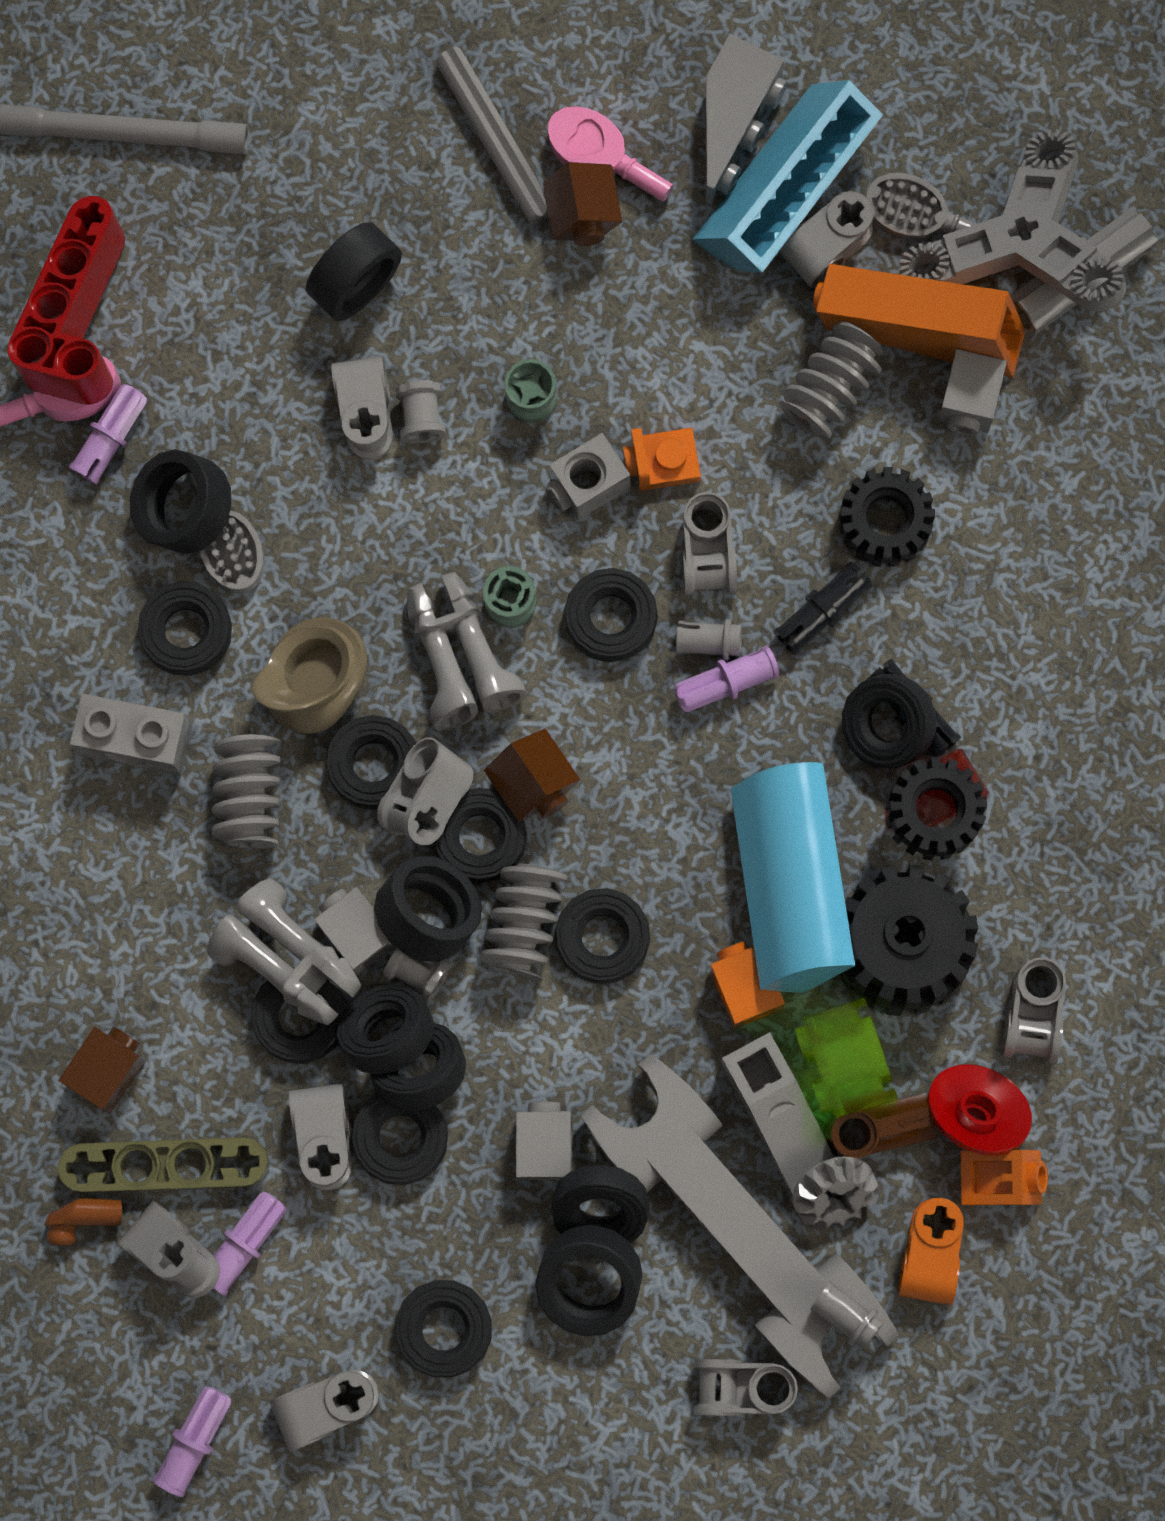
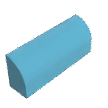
[692,80,883,272]
[731,762,855,993]

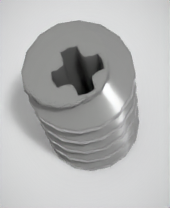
[779,321,884,439]
[212,734,281,848]
[479,863,568,980]

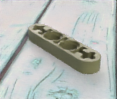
[58,1137,270,1193]

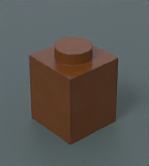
[543,162,622,246]
[484,728,581,822]
[58,1026,146,1114]

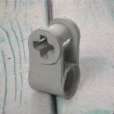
[778,191,873,289]
[331,355,393,461]
[682,492,737,596]
[377,737,474,845]
[1002,957,1066,1064]
[289,1083,352,1191]
[118,1200,220,1298]
[693,1359,798,1416]
[269,1370,379,1453]

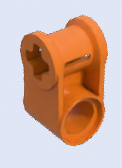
[898,1198,964,1306]

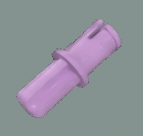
[68,384,147,485]
[674,646,780,712]
[214,1192,286,1296]
[152,1387,231,1497]

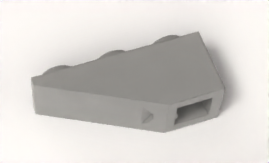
[705,34,788,206]
[720,1032,834,1197]

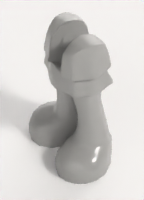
[407,572,527,731]
[207,878,361,1025]

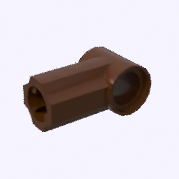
[823,1093,936,1158]

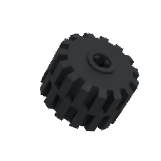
[841,864,979,1016]

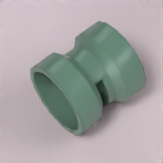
[504,359,557,423]
[483,566,537,628]

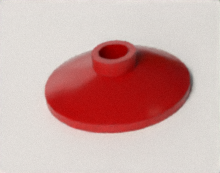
[927,1064,1032,1156]

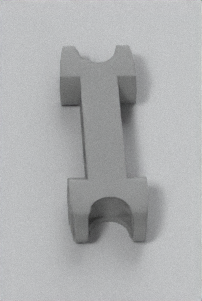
[580,1054,899,1399]

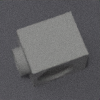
[938,349,1007,436]
[547,432,630,520]
[314,887,395,976]
[516,1102,572,1181]

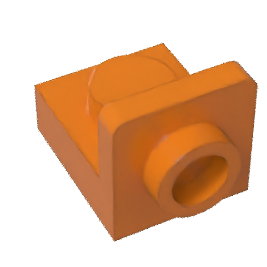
[622,427,701,491]
[960,1150,1048,1205]

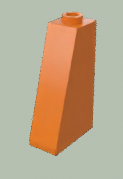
[813,264,1026,378]

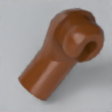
[44,1198,122,1246]

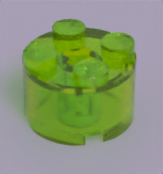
[795,997,899,1119]

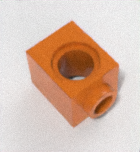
[710,941,785,1029]

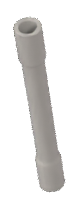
[0,104,249,155]

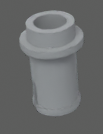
[676,619,742,661]
[810,1282,884,1349]

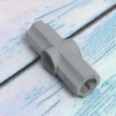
[1011,208,1158,336]

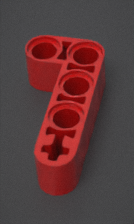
[7,196,126,405]

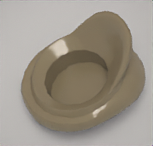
[252,617,368,734]

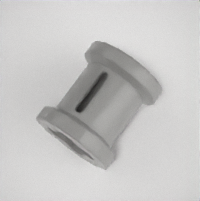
[395,380,446,444]
[383,948,453,1003]

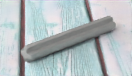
[437,46,549,225]

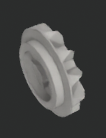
[792,1157,878,1231]

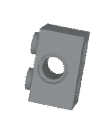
[70,693,193,776]

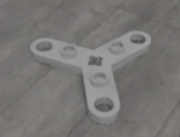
[899,129,1126,311]

